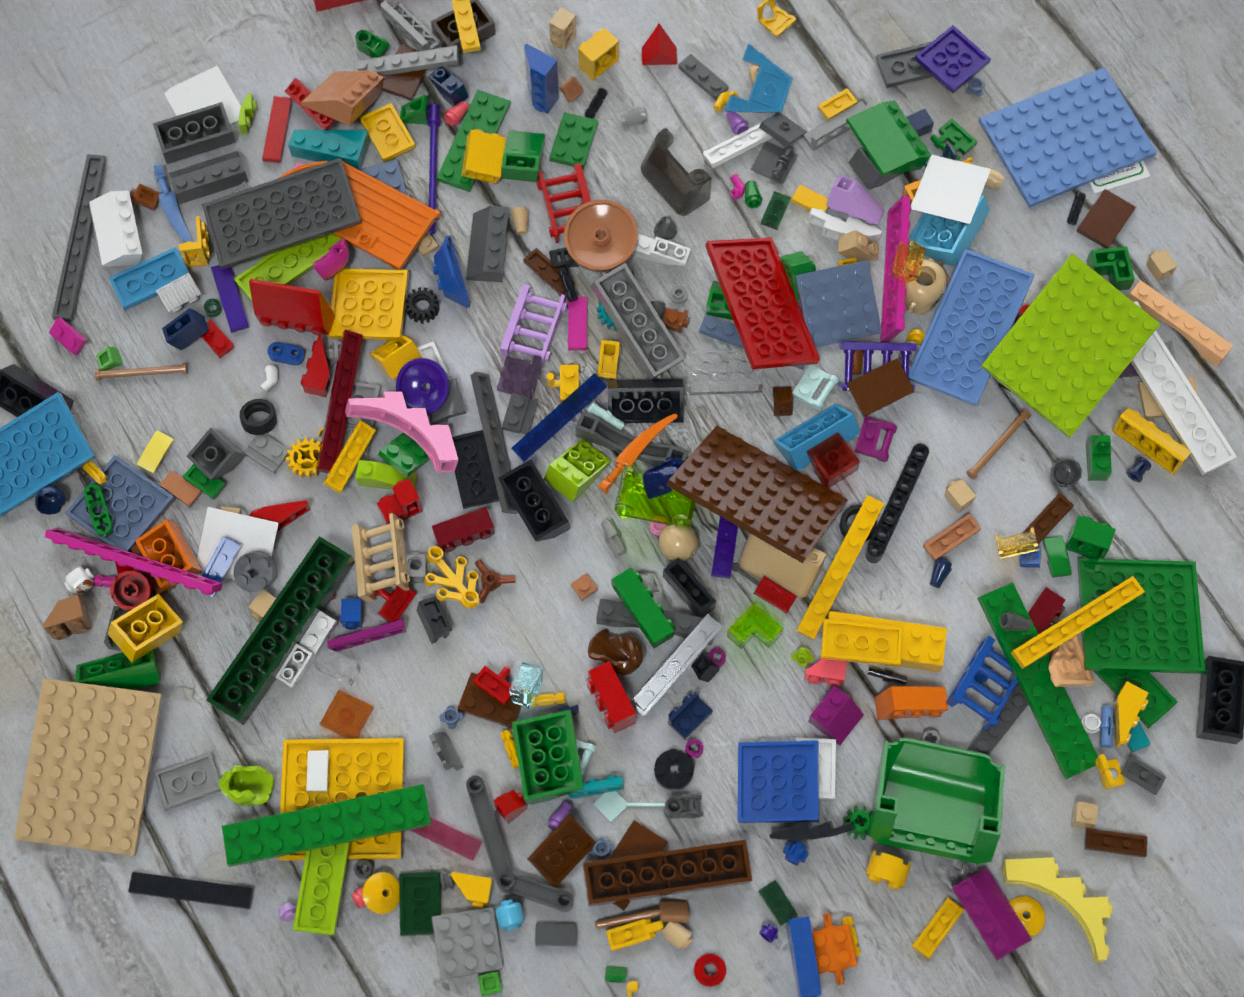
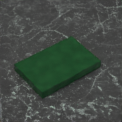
[399,872,441,936]

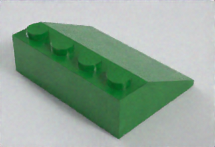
[846,101,932,176]
[512,710,584,805]

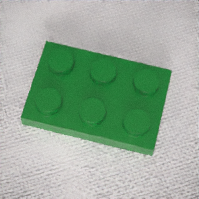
[549,112,598,169]

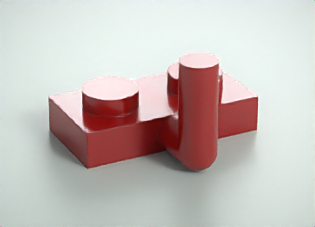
[374,586,416,623]
[473,666,517,706]

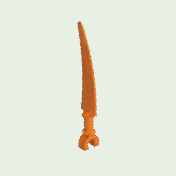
[598,414,677,494]

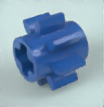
[783,840,809,866]

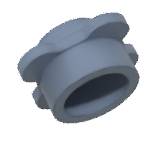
[965,78,985,97]
[439,705,463,729]
[591,838,615,860]

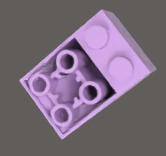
[826,174,885,225]

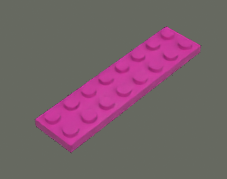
[880,195,911,342]

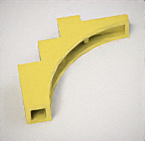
[1002,858,1112,963]

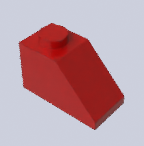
[493,789,527,824]

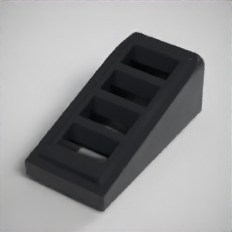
[549,247,581,269]

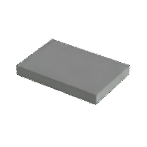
[153,752,221,811]

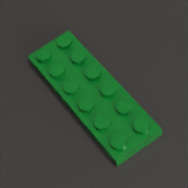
[436,90,511,192]

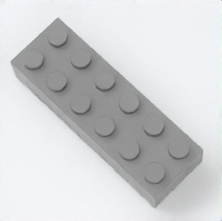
[591,263,685,380]

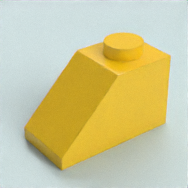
[451,872,493,909]

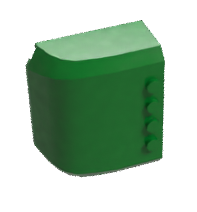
[869,738,1005,865]

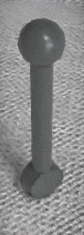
[732,563,759,586]

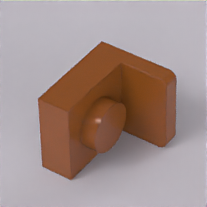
[130,184,160,211]
[662,308,690,333]

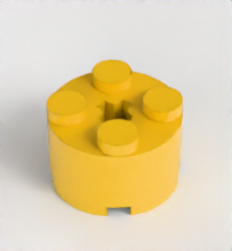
[865,850,912,891]

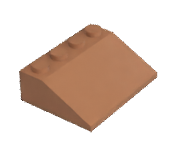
[301,70,384,126]

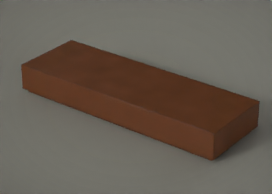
[523,248,575,296]
[1022,493,1074,547]
[1084,828,1148,858]

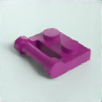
[855,416,897,462]

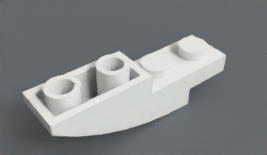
[808,208,882,243]
[632,234,691,266]
[276,611,338,688]

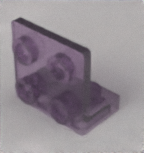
[497,355,542,399]

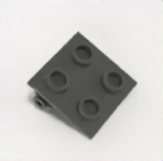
[750,141,798,184]

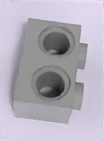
[386,552,427,583]

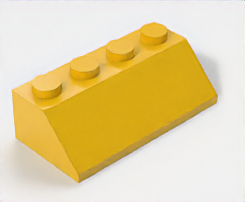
[1112,408,1191,476]

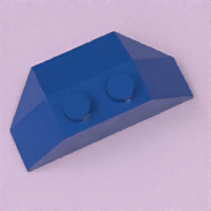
[432,235,470,308]

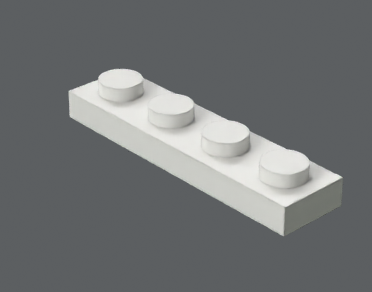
[703,123,773,169]

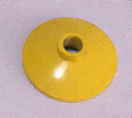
[362,872,400,914]
[1009,896,1045,937]

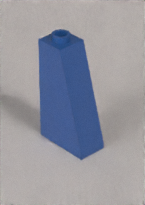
[786,916,821,997]

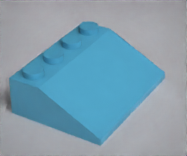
[908,195,990,266]

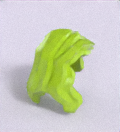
[218,765,275,806]

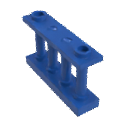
[946,636,1017,730]

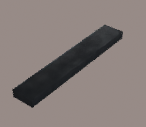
[128,872,254,910]

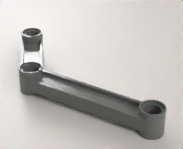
[466,775,574,912]

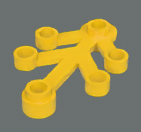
[424,546,479,609]

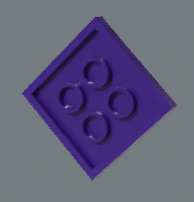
[915,25,991,94]

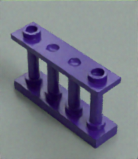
[838,341,917,391]

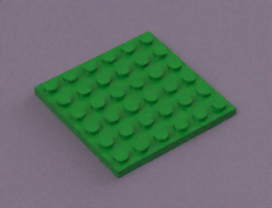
[1078,558,1205,674]

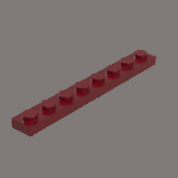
[316,329,363,474]

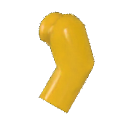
[713,91,738,111]

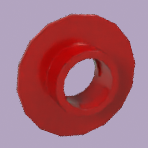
[694,954,726,987]

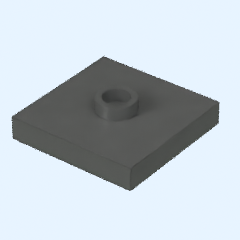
[759,113,807,147]

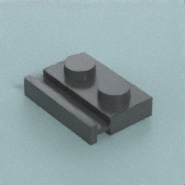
[502,393,538,436]

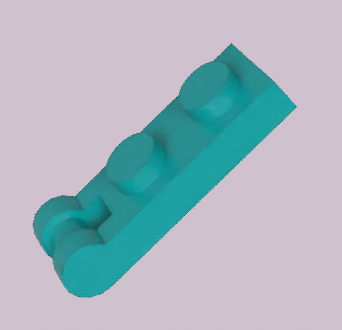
[568,775,624,799]

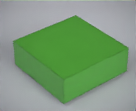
[478,971,502,997]

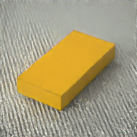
[791,185,829,213]

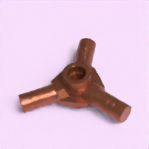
[475,559,516,604]

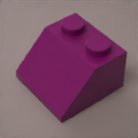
[808,686,864,746]

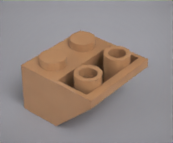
[43,595,92,640]

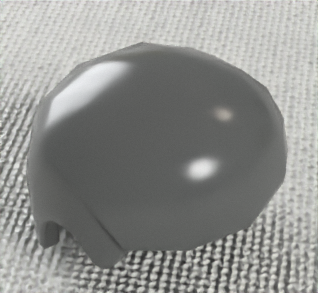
[1050,458,1082,488]

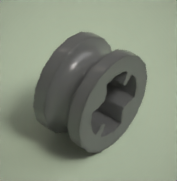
[354,860,373,880]
[440,871,454,891]

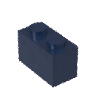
[162,308,209,350]

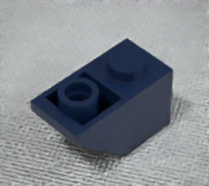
[428,67,469,106]

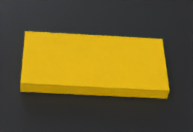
[820,619,903,667]

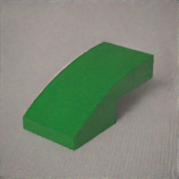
[1043,536,1072,578]

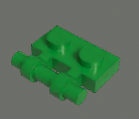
[930,118,978,161]

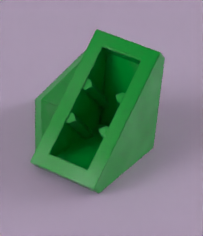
[400,94,431,125]

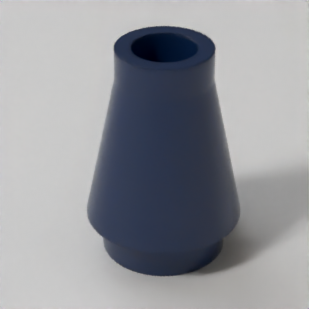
[929,558,952,589]

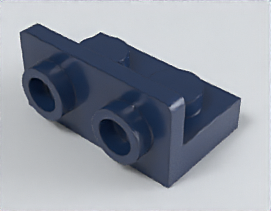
[668,692,713,740]

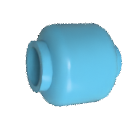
[495,899,524,931]

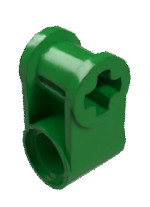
[355,30,390,58]

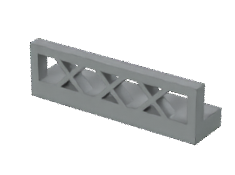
[380,1,442,51]
[803,101,873,151]

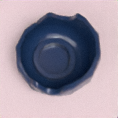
[35,486,66,515]

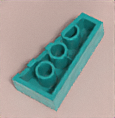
[288,130,370,169]

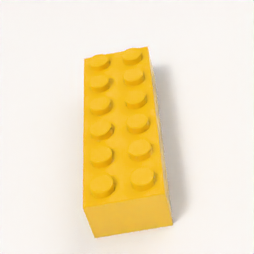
[827,611,947,672]

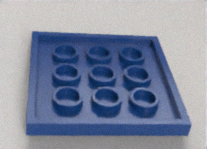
[737,740,819,823]

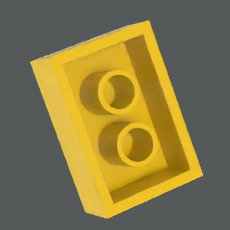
[108,594,183,663]

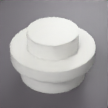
[1081,714,1101,734]

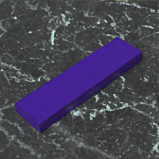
[211,265,249,333]

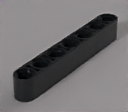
[865,443,929,564]

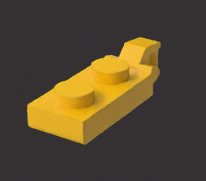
[606,919,664,952]

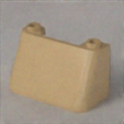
[739,533,826,598]

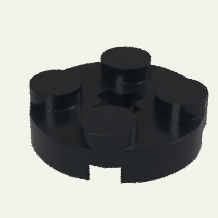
[654,749,694,790]

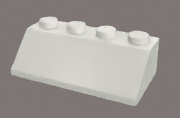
[89,191,142,267]

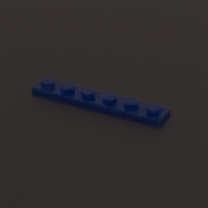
[511,373,607,463]

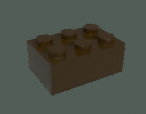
[431,0,496,54]

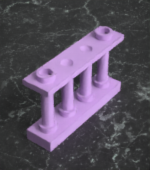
[500,284,568,368]

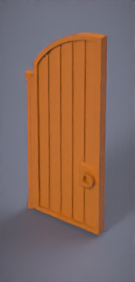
[277,160,441,270]

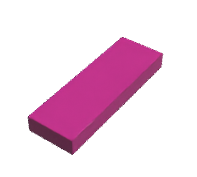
[568,297,587,351]

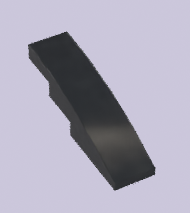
[769,821,856,840]

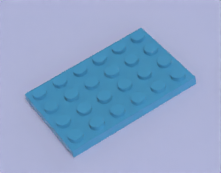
[0,392,96,517]

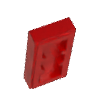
[753,576,797,614]

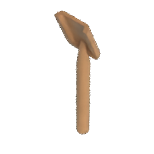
[595,901,690,929]

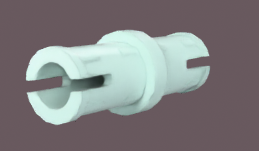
[587,402,625,430]

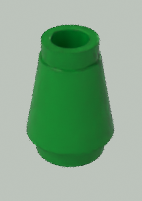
[744,181,762,208]

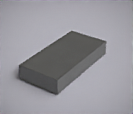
[535,924,577,946]

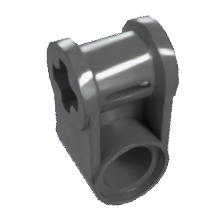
[664,794,704,819]

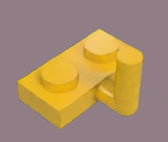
[546,365,579,402]

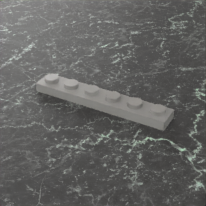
[354,46,459,76]

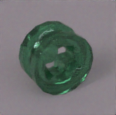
[204,299,222,318]

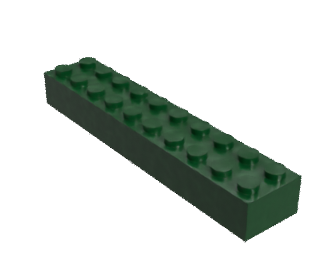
[206,536,355,726]

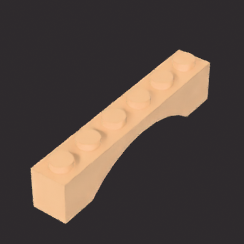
[1128,280,1233,368]

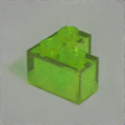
[727,602,784,649]

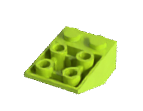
[544,439,612,502]

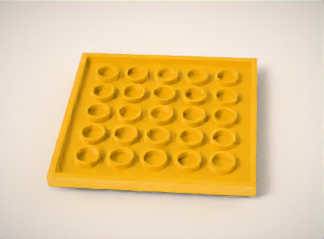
[278,738,404,861]

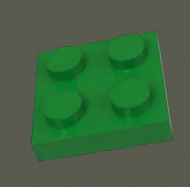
[378,433,430,478]

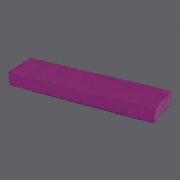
[327,619,406,653]

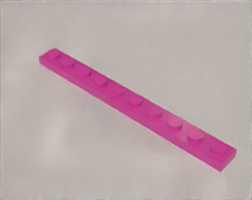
[45,528,223,595]

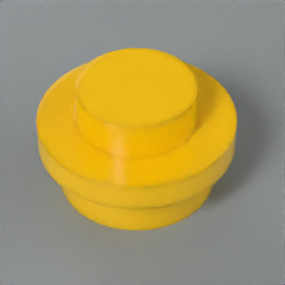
[907,329,925,345]

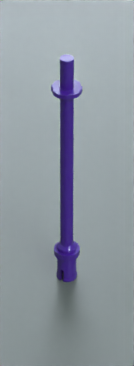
[427,104,441,234]

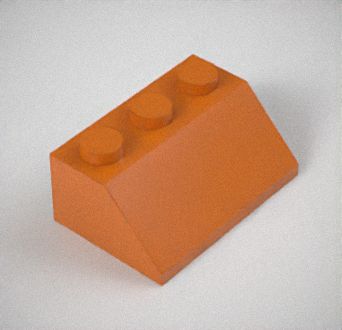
[135,519,202,589]

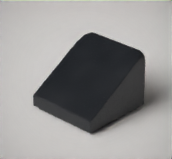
[691,652,720,682]

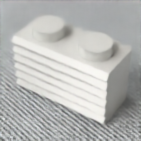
[156,273,201,312]

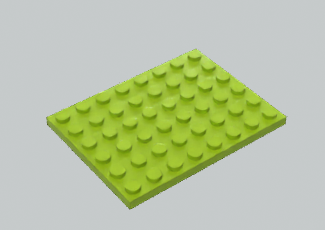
[980,253,1160,438]

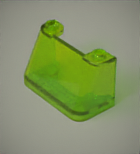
[615,466,696,528]

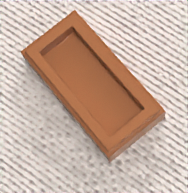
[160,470,202,508]

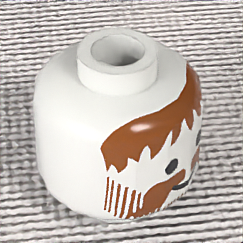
[64,566,95,595]

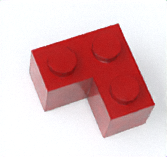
[377,479,423,524]

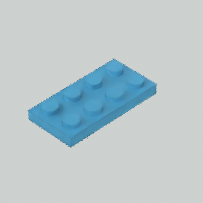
[109,247,190,310]

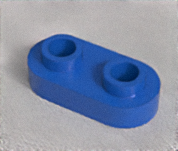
[267,342,305,366]

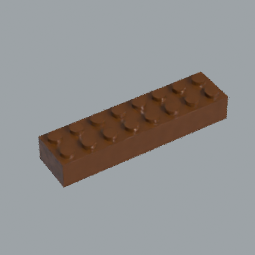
[582,840,753,907]

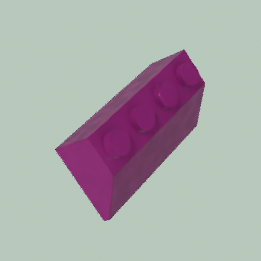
[952,868,1032,961]

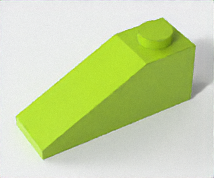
[356,460,418,490]

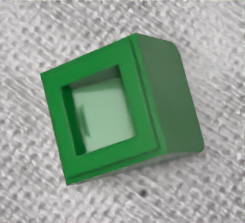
[605,966,627,983]

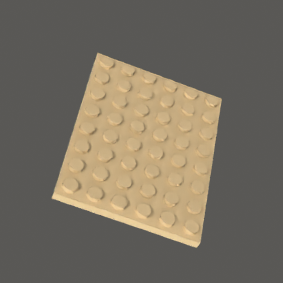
[14,678,163,856]

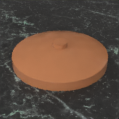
[564,200,638,272]

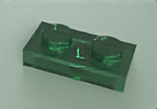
[761,191,791,230]
[758,880,798,927]

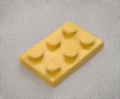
[359,103,416,162]

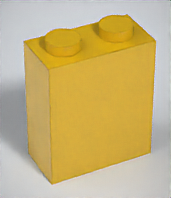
[461,129,506,184]

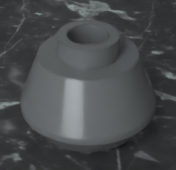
[654,216,677,240]

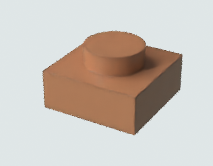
[559,77,584,102]
[571,573,598,601]

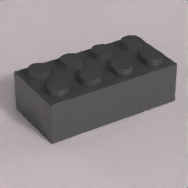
[153,102,236,164]

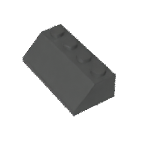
[169,151,249,205]
[466,206,509,283]

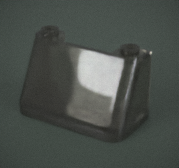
[641,128,712,216]

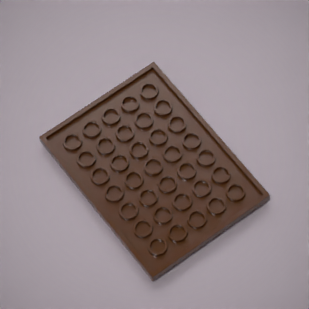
[667,426,848,563]

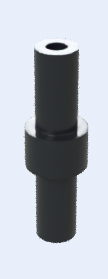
[868,667,908,685]

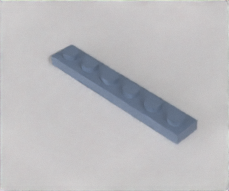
[699,314,805,370]

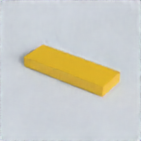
[912,897,964,959]

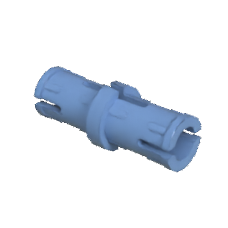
[1099,706,1115,748]

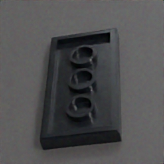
[452,430,499,509]

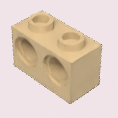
[549,7,576,50]

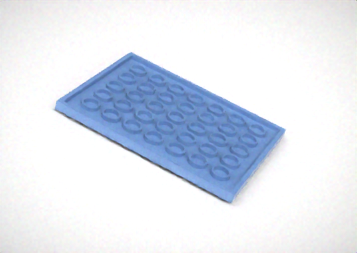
[978,67,1157,208]

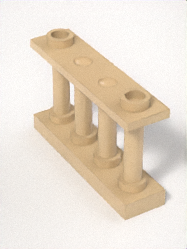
[352,513,410,603]

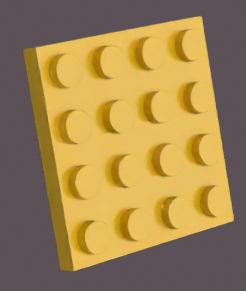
[327,269,409,340]

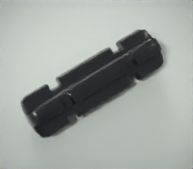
[584,88,607,119]
[1067,192,1086,225]
[558,267,578,302]

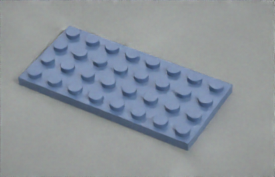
[909,249,1035,407]

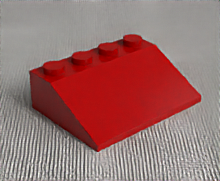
[249,279,335,336]

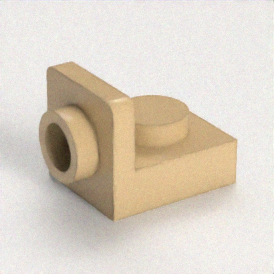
[417,232,439,257]

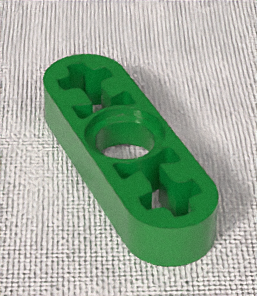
[84,484,114,537]

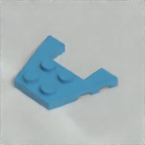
[725,44,793,113]

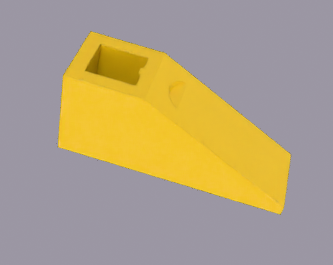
[1114,682,1149,748]

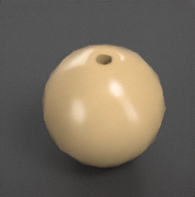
[658,523,699,562]

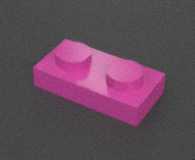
[49,318,87,355]

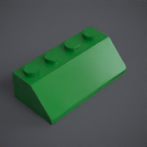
[75,649,161,690]

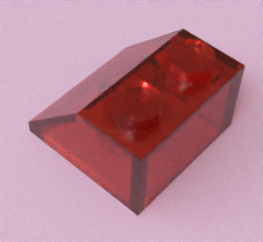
[806,433,860,488]

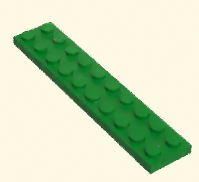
[977,582,1098,780]
[222,784,431,867]

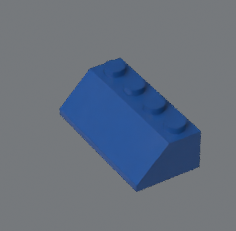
[524,43,559,114]

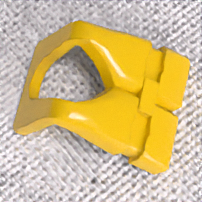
[757,0,796,37]
[1095,754,1125,790]

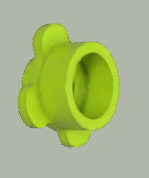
[791,647,814,667]

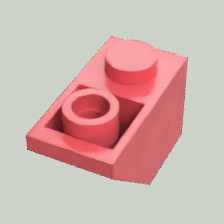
[804,659,847,687]

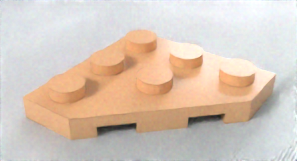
[1049,635,1095,687]

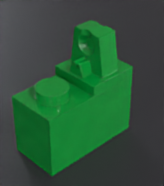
[1086,435,1112,481]

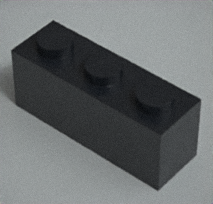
[663,558,716,618]

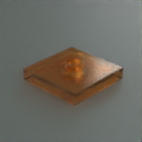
[320,689,374,739]

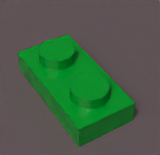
[183,464,226,500]

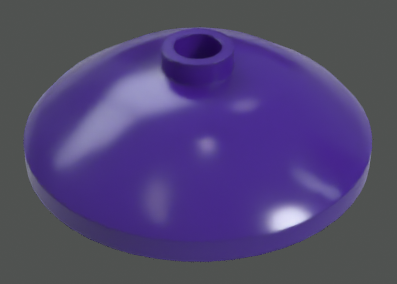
[396,358,449,414]

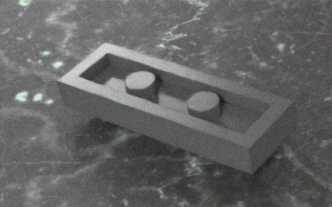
[678,54,729,100]

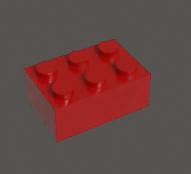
[586,661,636,734]

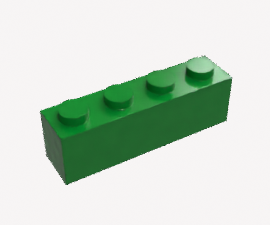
[611,567,675,649]

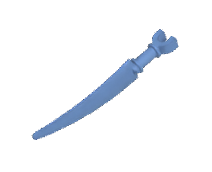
[154,164,194,242]

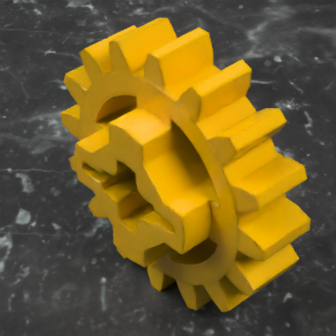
[286,437,321,479]

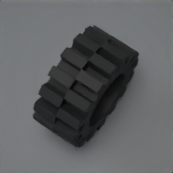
[405,287,439,324]

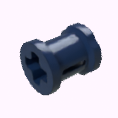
[1126,457,1152,482]

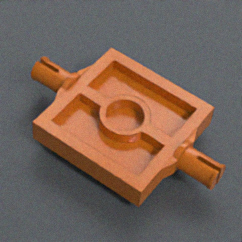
[812,913,858,986]

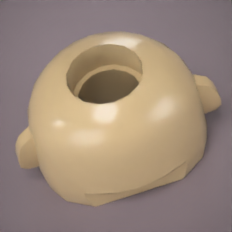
[904,257,946,315]

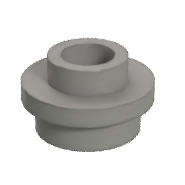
[669,286,688,304]

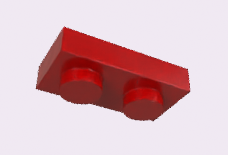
[201,319,235,359]

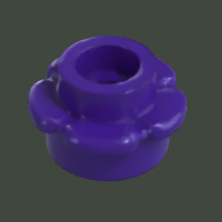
[759,924,778,943]

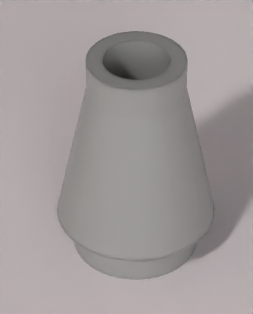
[620,107,648,126]

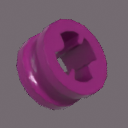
[708,648,726,667]
[685,739,703,759]

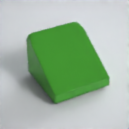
[96,346,123,371]

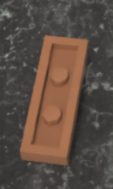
[923,514,981,562]

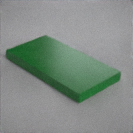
[1093,671,1178,729]

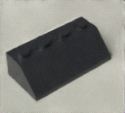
[0,364,74,417]
[608,379,684,423]
[498,459,571,542]

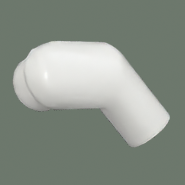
[260,365,278,393]

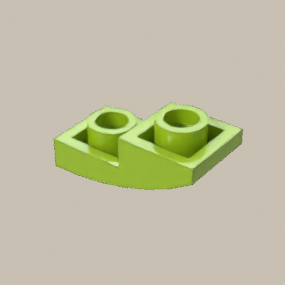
[238,93,258,135]

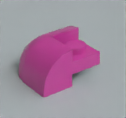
[313,238,349,281]

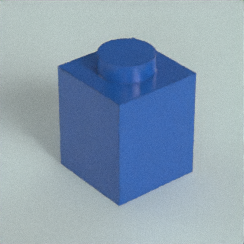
[340,599,363,630]

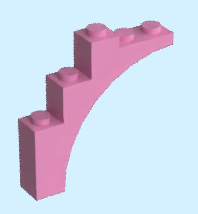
[345,391,458,473]

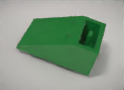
[501,130,545,182]

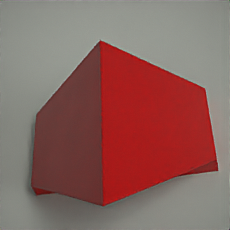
[641,24,677,65]

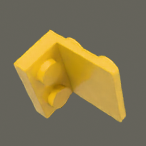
[179,216,211,268]

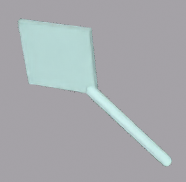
[593,791,665,822]

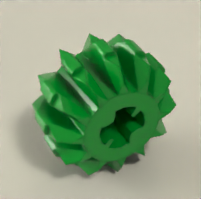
[843,805,872,840]

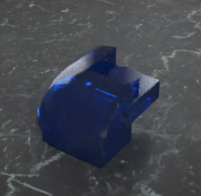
[643,457,685,499]

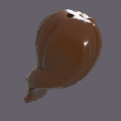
[588,629,644,675]

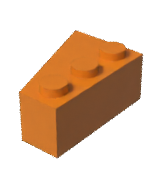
[874,687,948,721]

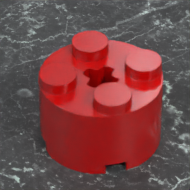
[110,571,153,610]

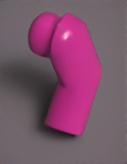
[730,174,745,199]

